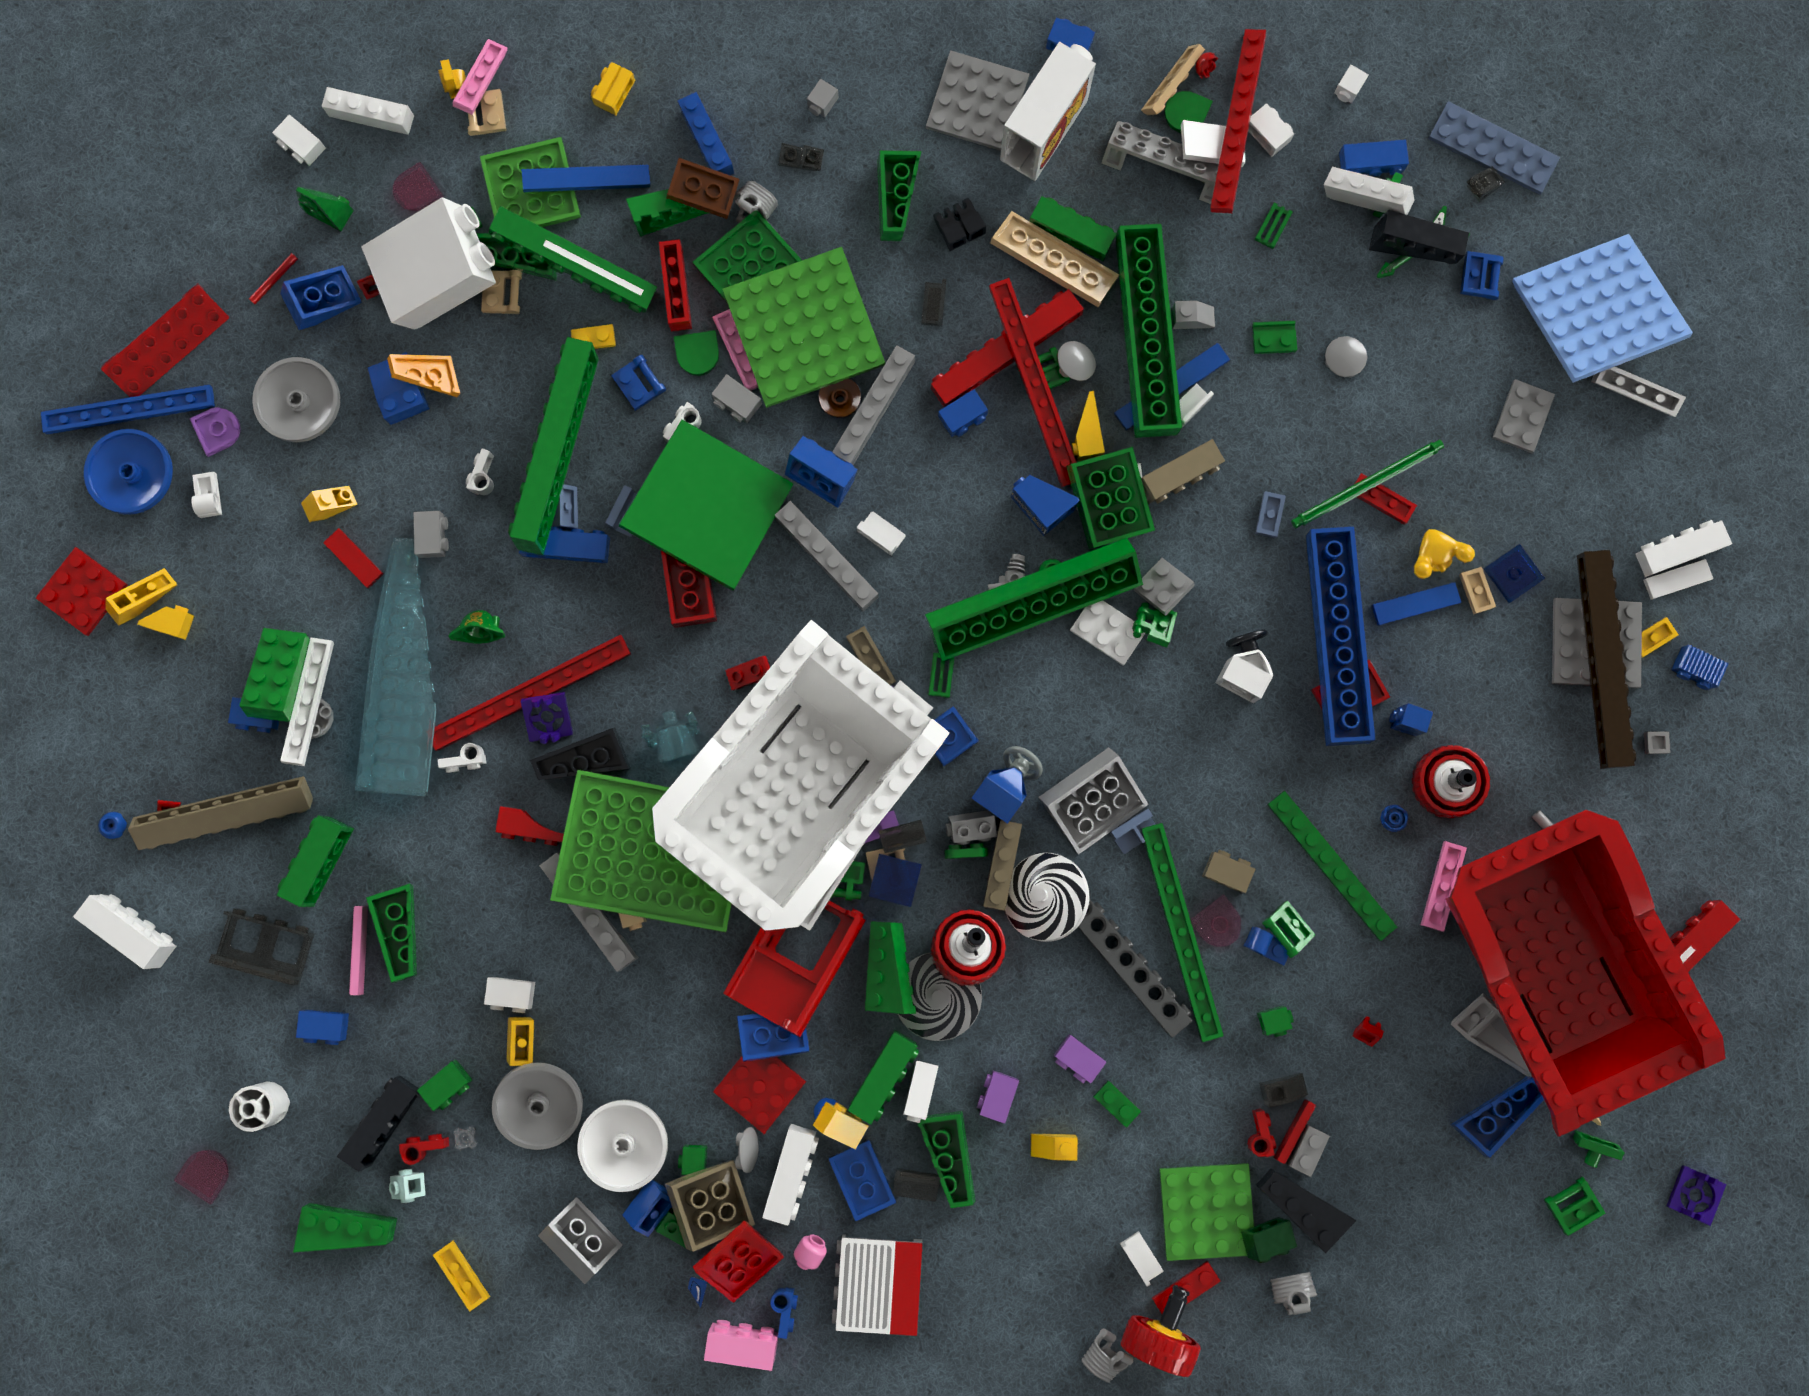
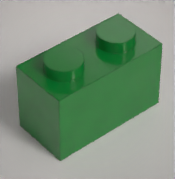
[417,1060,473,1111]

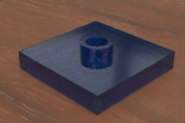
[1484,544,1545,603]
[869,854,922,907]

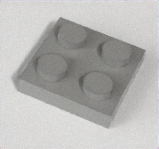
[1134,558,1195,616]

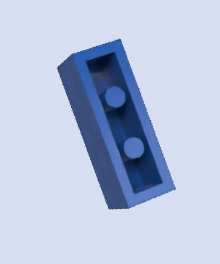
[1339,140,1409,177]

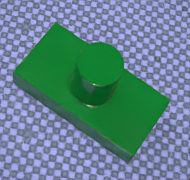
[1573,1130,1625,1168]

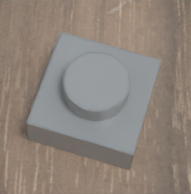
[1644,732,1670,754]

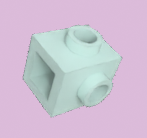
[389,1169,425,1203]

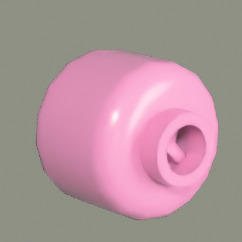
[794,1234,827,1270]

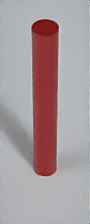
[248,253,298,304]

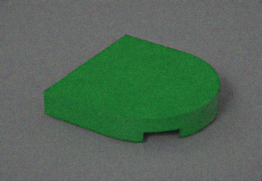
[1164,91,1213,133]
[674,330,719,376]

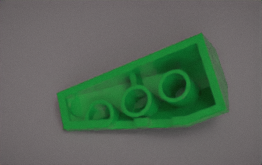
[296,187,354,232]

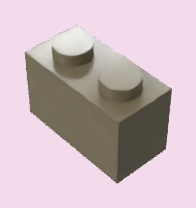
[1202,850,1255,893]

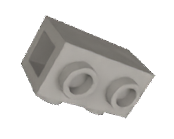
[946,810,997,845]

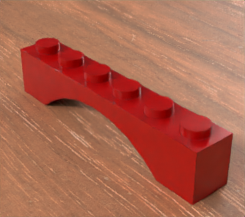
[495,806,564,846]

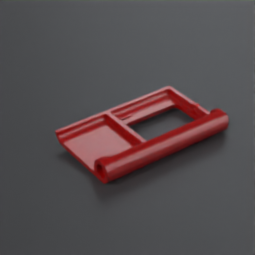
[723,900,866,1037]

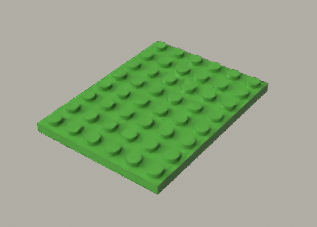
[550,770,732,933]

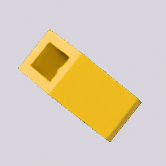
[301,486,357,522]

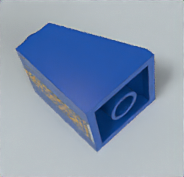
[1011,475,1080,536]

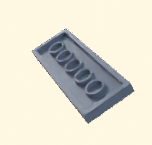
[1428,101,1560,195]

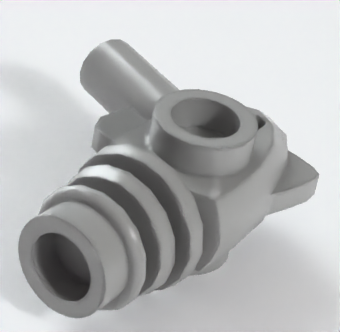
[988,554,1025,590]

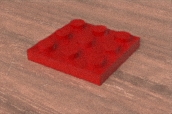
[36,547,128,636]
[713,1056,806,1134]
[693,1220,784,1303]

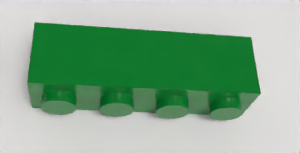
[1030,196,1117,261]

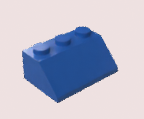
[785,436,858,508]

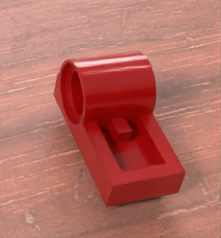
[725,656,770,690]
[1247,1108,1276,1157]
[399,1134,449,1165]

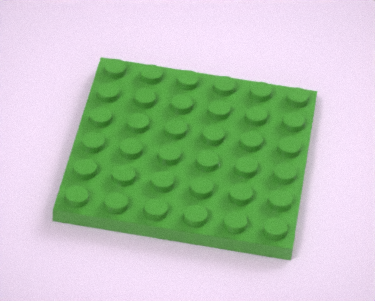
[723,247,886,408]

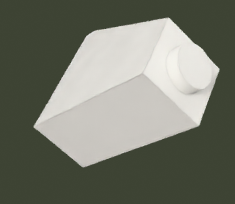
[903,1061,938,1123]

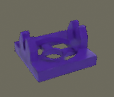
[521,692,573,744]
[1666,1165,1727,1226]

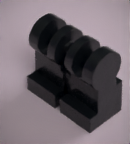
[933,198,986,251]

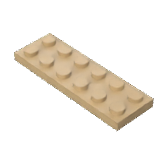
[990,211,1119,307]

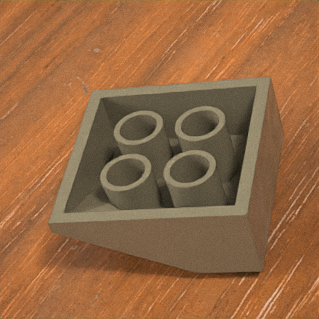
[665,1160,755,1252]

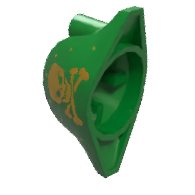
[448,610,505,644]

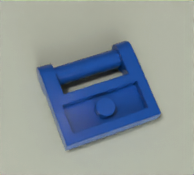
[1460,251,1503,300]
[611,355,666,411]

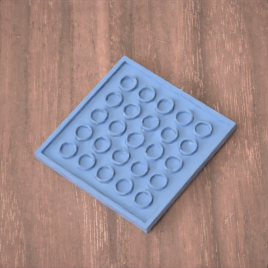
[1512,234,1693,383]

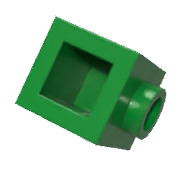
[1257,1006,1294,1037]
[678,1145,707,1175]

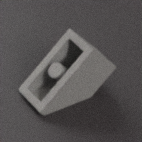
[1172,301,1215,329]

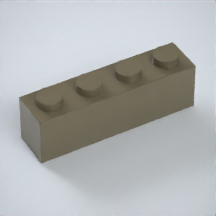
[1141,439,1225,505]
[983,820,1022,911]

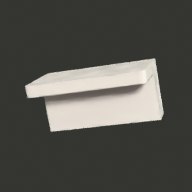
[1179,383,1214,427]
[857,512,906,556]
[1120,1231,1163,1287]

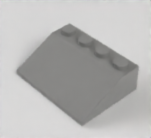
[1038,747,1149,855]

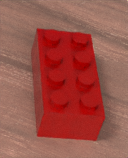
[661,551,717,628]

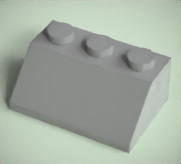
[538,1197,623,1284]

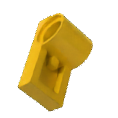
[438,59,466,99]

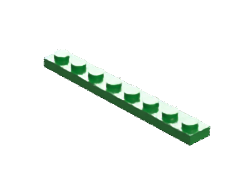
[1267,791,1397,941]

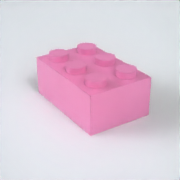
[704,1320,778,1371]

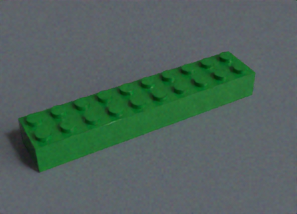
[1115,224,1182,438]
[508,337,599,555]
[925,538,1143,661]

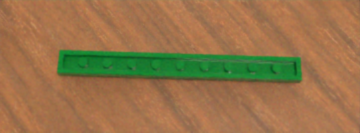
[1140,823,1224,1042]

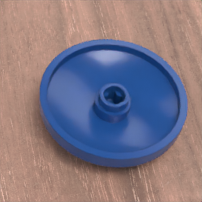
[84,429,173,514]

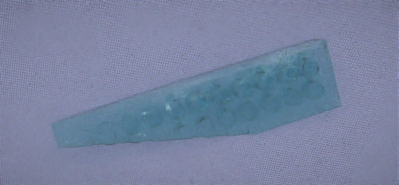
[355,538,436,796]

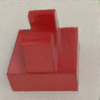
[1352,1016,1384,1047]

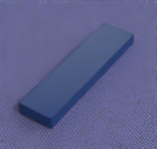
[1372,582,1461,626]

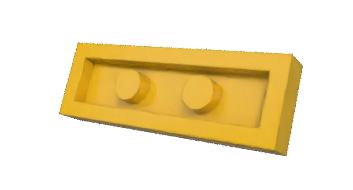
[433,1240,490,1312]

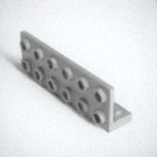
[1102,121,1219,204]

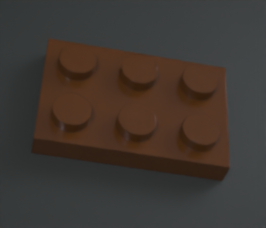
[666,158,740,219]

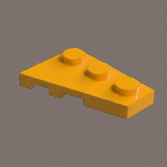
[387,354,460,397]

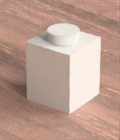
[1334,65,1368,103]

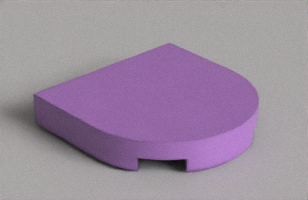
[189,407,240,457]

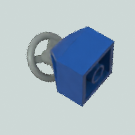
[972,746,1043,824]

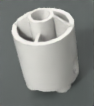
[229,1081,290,1132]

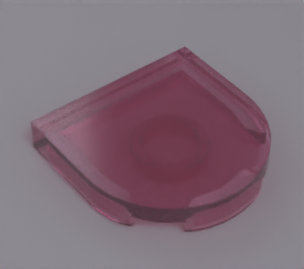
[393,162,444,211]
[1190,894,1241,947]
[174,1150,229,1205]

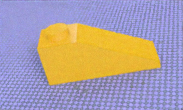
[1071,391,1105,461]
[106,568,177,626]

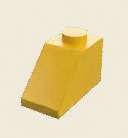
[137,605,194,640]
[1031,1134,1078,1161]

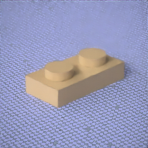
[1459,567,1496,615]

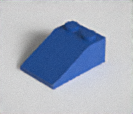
[280,265,362,330]
[368,352,430,425]

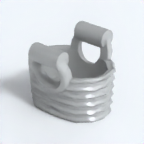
[734,181,778,223]
[1270,1272,1317,1315]
[1082,1328,1133,1383]

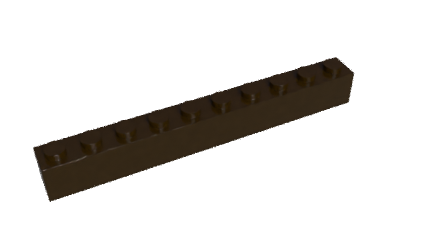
[1577,550,1636,769]

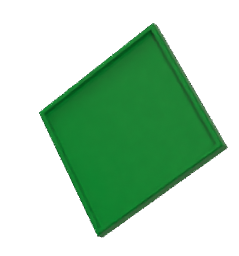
[619,419,794,591]

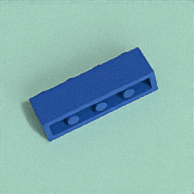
[678,92,734,175]
[519,527,610,563]

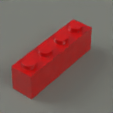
[659,239,692,332]

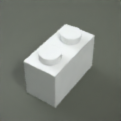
[1248,103,1294,157]
[272,115,326,166]
[484,977,535,1013]

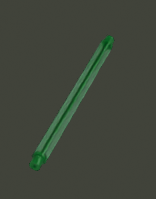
[1291,440,1444,529]

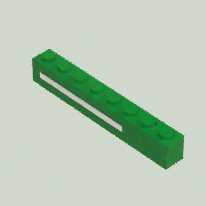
[489,206,657,313]

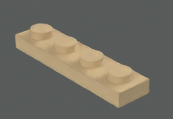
[1141,44,1205,116]

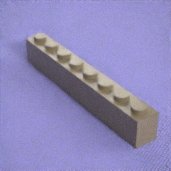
[128,776,313,850]

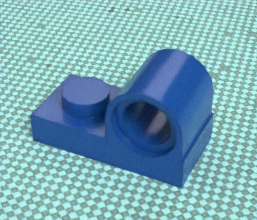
[1243,926,1288,966]

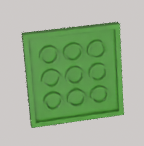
[480,137,581,227]
[1159,1163,1254,1261]

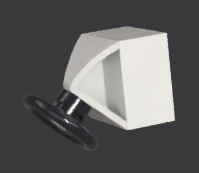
[1215,629,1273,703]

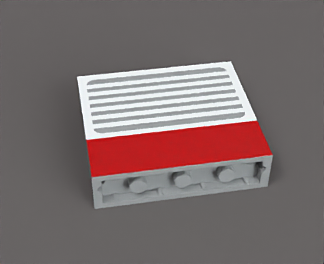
[832,1234,922,1336]

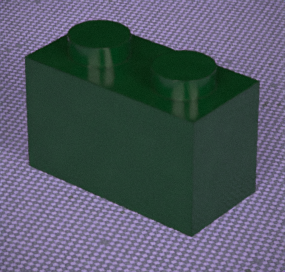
[1241,1217,1297,1263]

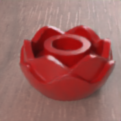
[1195,52,1218,79]

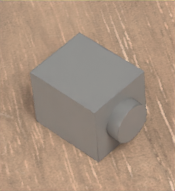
[807,79,839,117]

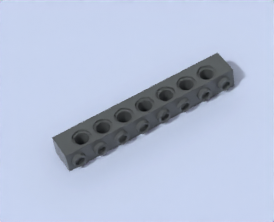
[1078,893,1193,1038]

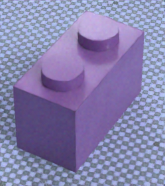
[1054,1034,1106,1084]
[976,1070,1019,1124]

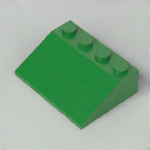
[1066,447,1155,549]

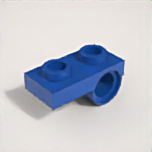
[770,1287,798,1339]

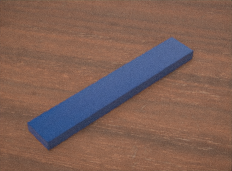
[521,165,650,192]
[1114,343,1230,431]

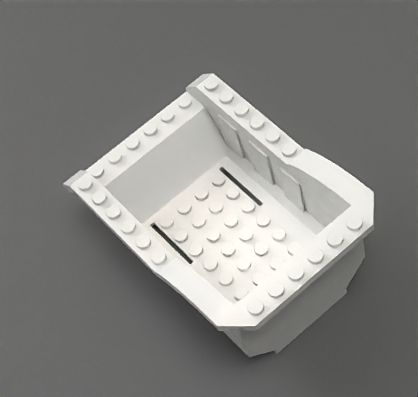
[652,620,949,931]

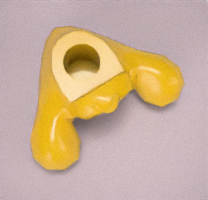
[1414,529,1475,579]

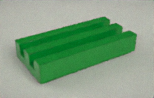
[1255,202,1293,249]
[928,653,954,698]

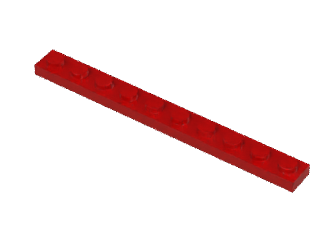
[1210,29,1266,214]
[988,278,1077,488]
[426,635,632,751]

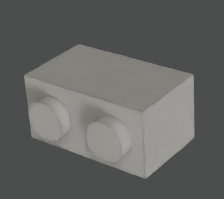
[712,374,762,423]
[414,511,449,558]
[1286,1124,1330,1177]

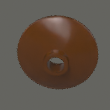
[819,379,861,418]

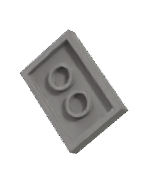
[1492,379,1555,453]

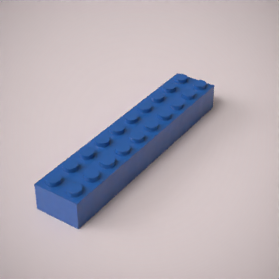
[1306,527,1375,746]

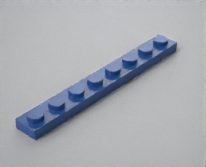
[41,385,215,434]

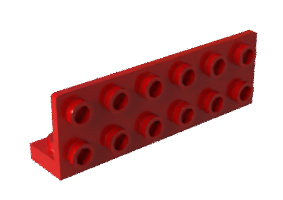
[101,283,229,397]

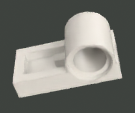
[663,402,701,443]
[466,449,494,495]
[192,472,222,518]
[438,743,486,773]

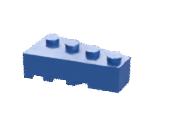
[1450,1076,1544,1158]

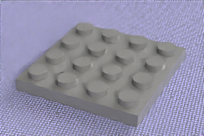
[926,50,1029,151]
[1552,598,1642,688]

